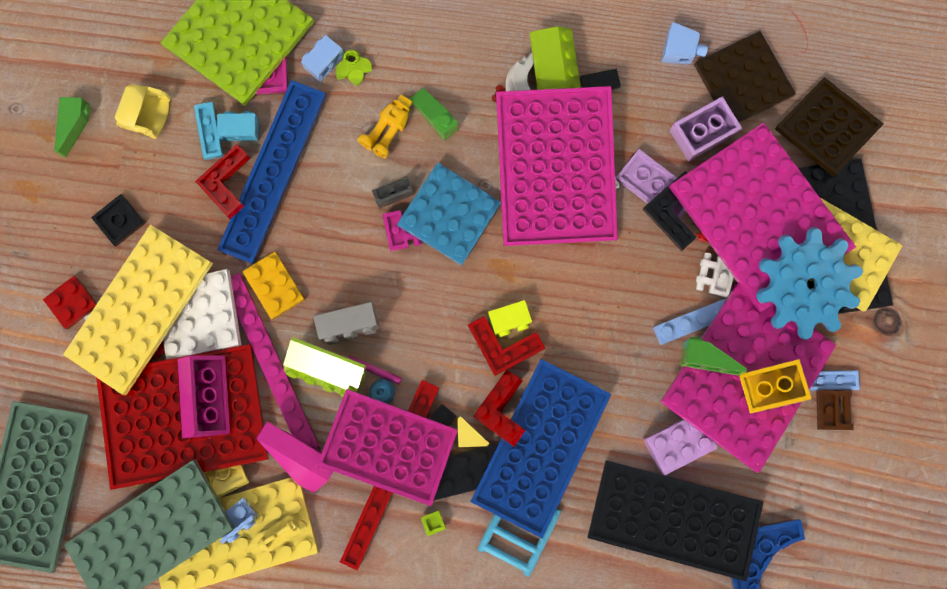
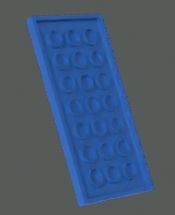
[470,359,611,539]

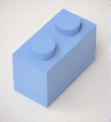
[301,35,344,82]

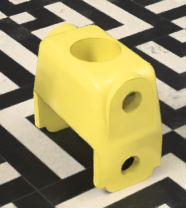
[115,84,171,139]

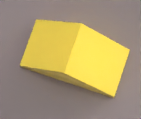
[458,416,489,447]

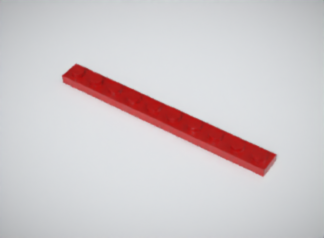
[339,380,439,571]

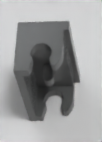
[372,176,414,209]

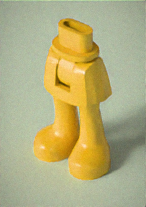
[357,95,412,159]

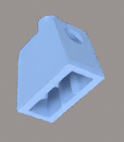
[661,22,708,64]

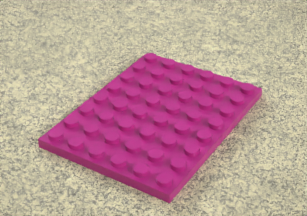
[496,86,618,246]
[669,123,856,312]
[660,282,836,473]

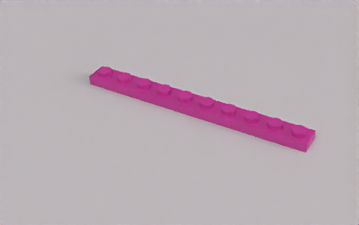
[231,273,320,448]

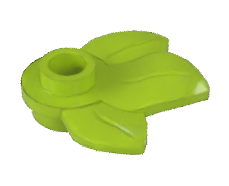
[336,50,372,86]

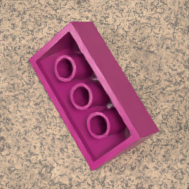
[178,356,230,438]

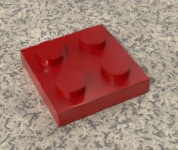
[43,276,97,330]

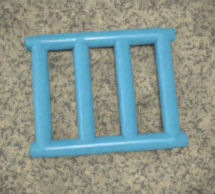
[477,509,561,577]

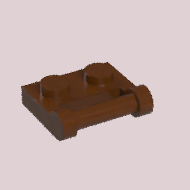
[816,390,854,430]

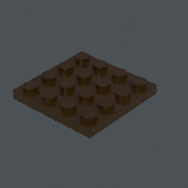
[694,31,796,123]
[775,77,884,177]

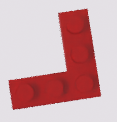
[195,144,251,219]
[467,316,546,376]
[473,370,526,447]

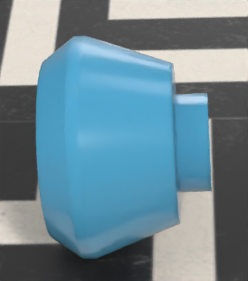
[369,379,395,404]

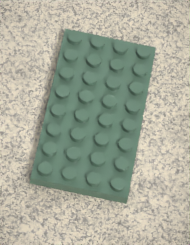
[0,401,91,573]
[64,460,235,589]

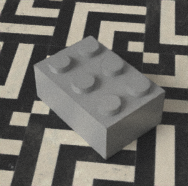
[313,302,380,345]

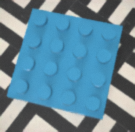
[397,162,501,266]

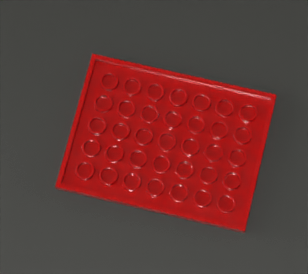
[96,344,269,490]

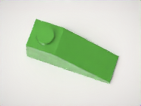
[410,88,458,141]
[54,97,91,157]
[681,337,747,376]

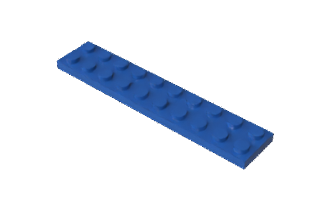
[217,80,327,265]

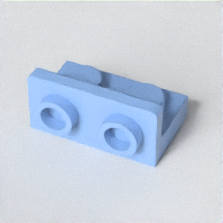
[220,497,259,544]

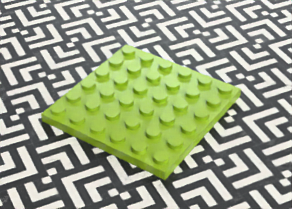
[160,0,315,106]

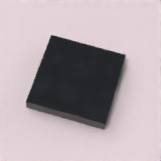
[91,194,145,247]

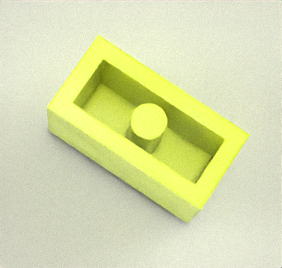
[488,300,532,337]

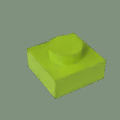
[421,510,446,537]

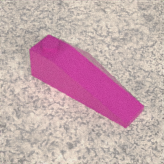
[256,421,334,493]

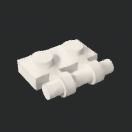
[696,253,734,298]

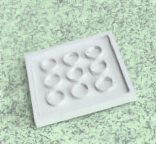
[163,269,241,360]

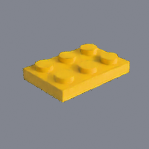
[242,252,305,320]

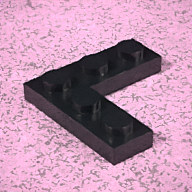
[642,171,697,251]

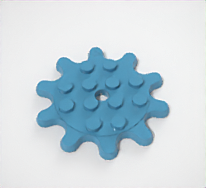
[756,227,863,340]

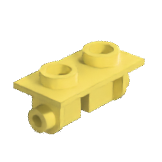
[257,514,301,553]

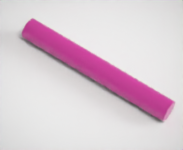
[348,355,402,385]

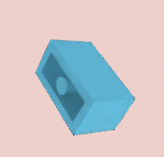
[217,111,259,141]

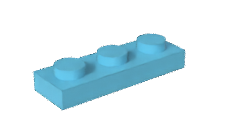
[194,102,224,160]

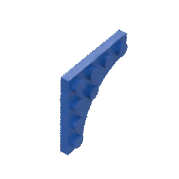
[731,519,805,589]

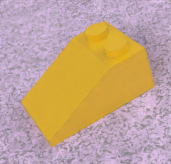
[739,359,812,414]

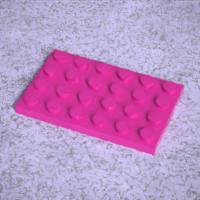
[317,389,458,506]

